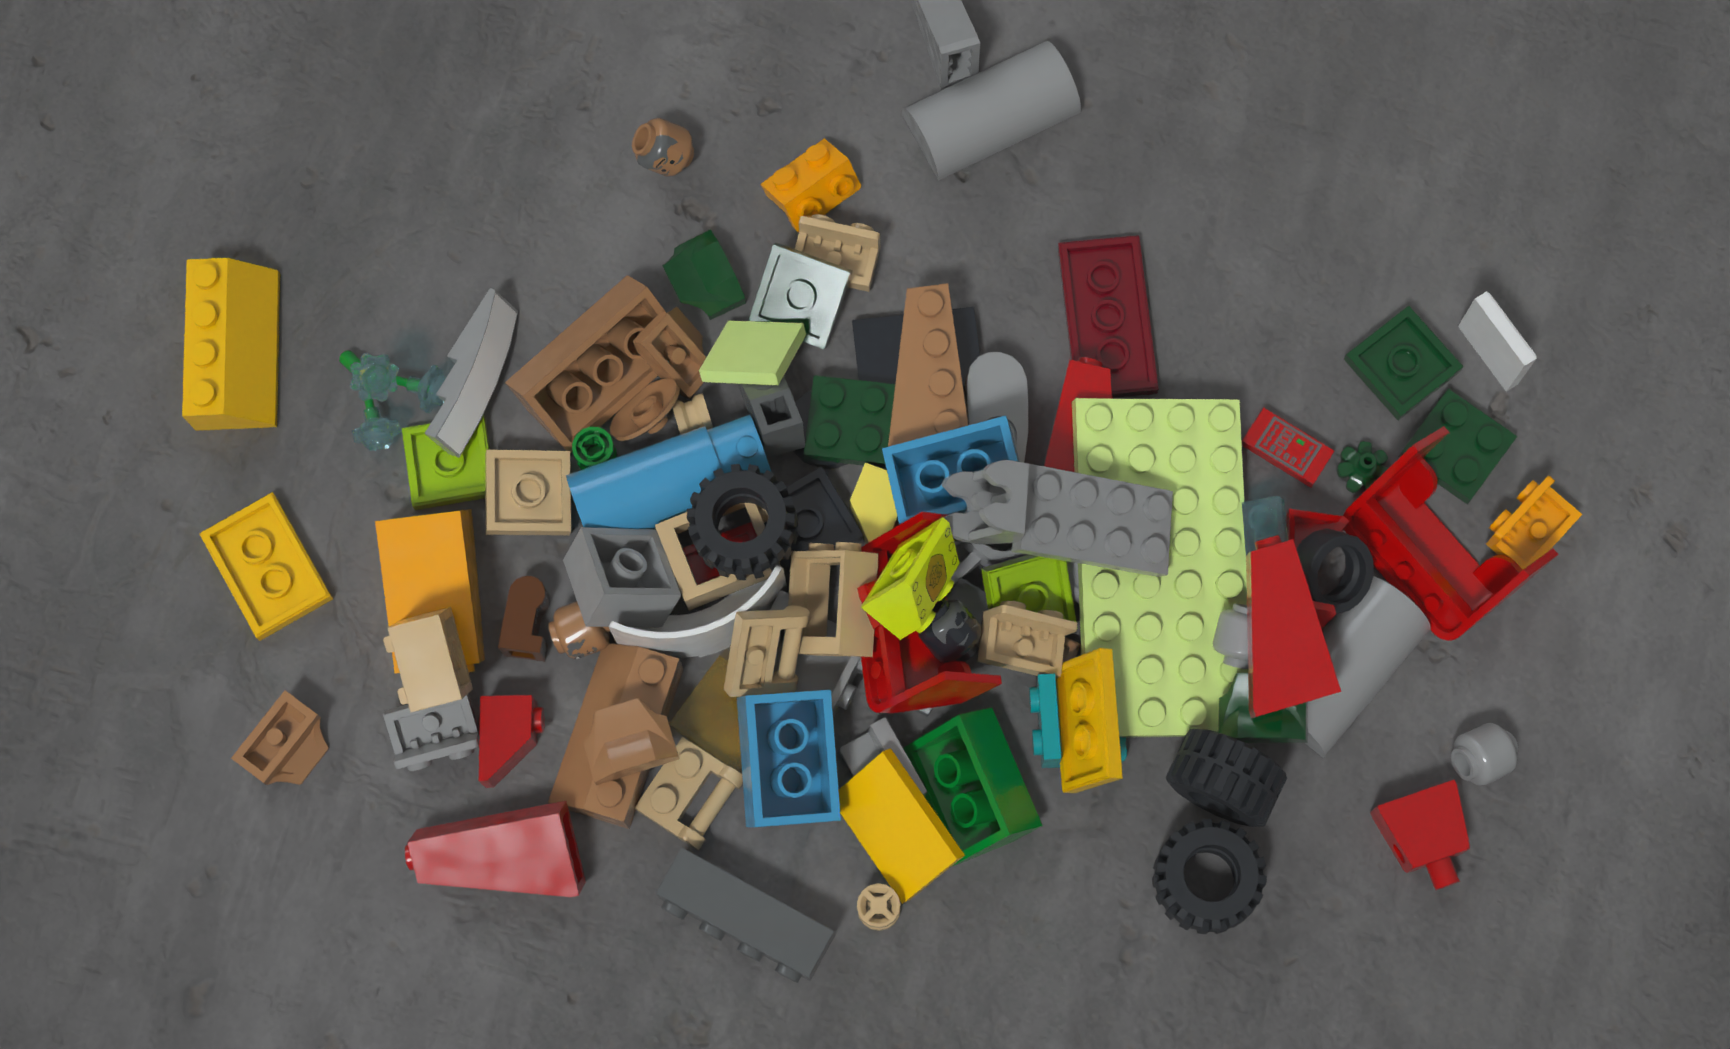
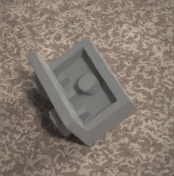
[383,693,480,771]

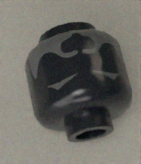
[918,598,982,663]

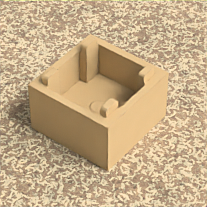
[383,607,473,713]

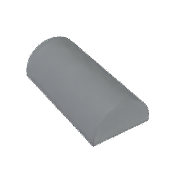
[902,41,1081,181]
[1305,576,1431,758]

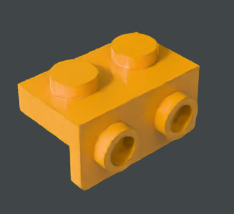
[760,138,861,232]
[1486,475,1583,570]

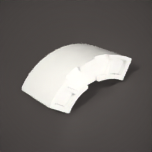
[609,565,788,658]

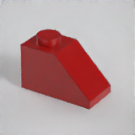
[478,695,545,788]

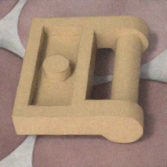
[724,605,810,697]
[634,737,743,850]

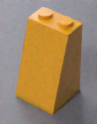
[375,509,485,674]

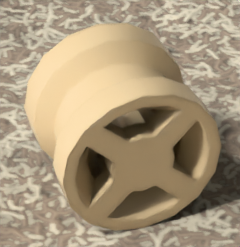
[672,393,713,435]
[857,883,901,931]

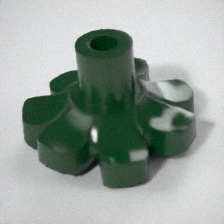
[1336,441,1388,493]

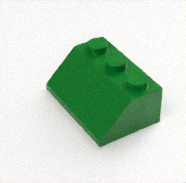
[903,708,1043,866]

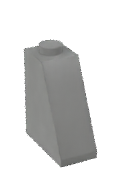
[912,0,980,88]

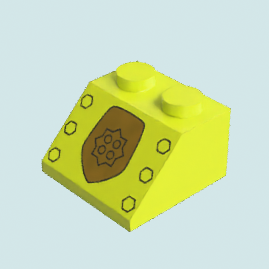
[861,517,960,640]

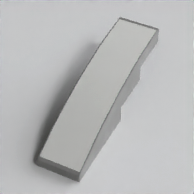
[424,288,518,458]

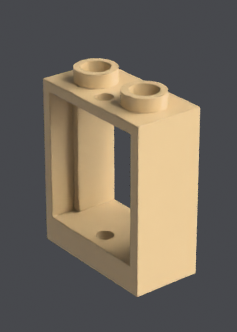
[655,503,784,610]
[788,542,878,657]

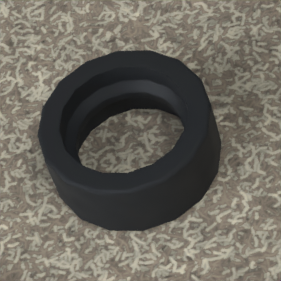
[1297,528,1374,614]

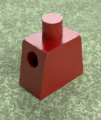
[1370,779,1470,891]

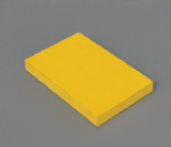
[199,492,333,641]
[1056,648,1123,793]
[839,748,965,904]

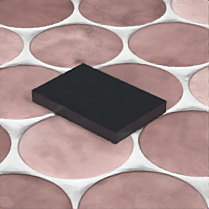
[852,307,980,391]

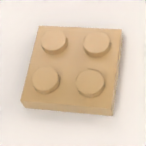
[485,450,571,536]

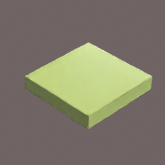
[699,321,806,385]

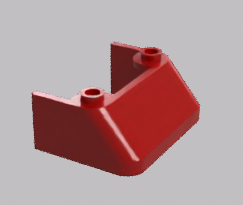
[1343,426,1559,641]
[861,512,1002,713]

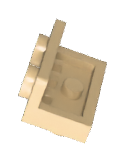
[795,214,881,292]
[978,601,1077,678]

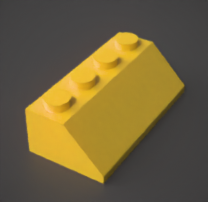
[182,258,280,431]

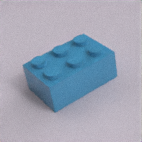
[882,416,1020,525]
[737,690,841,827]

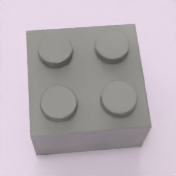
[563,527,681,627]

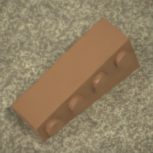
[888,283,968,447]

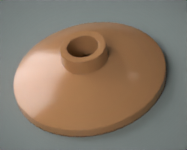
[610,378,680,441]

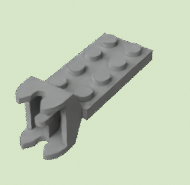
[942,460,1173,577]

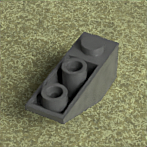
[738,376,805,459]

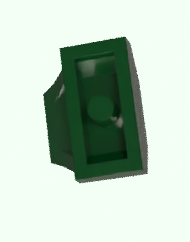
[662,229,746,320]
[1218,673,1308,743]

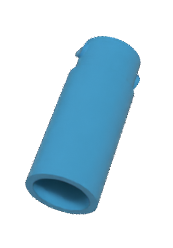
[566,415,771,529]

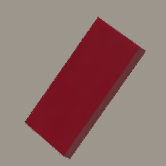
[1058,235,1159,398]

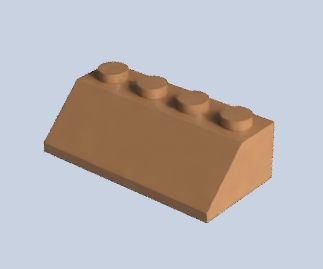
[505,275,666,453]
[548,644,684,829]

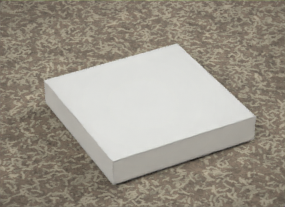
[1458,291,1537,392]

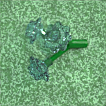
[339,350,446,451]

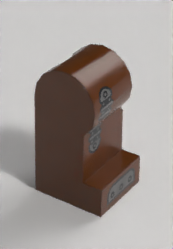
[498,576,550,662]

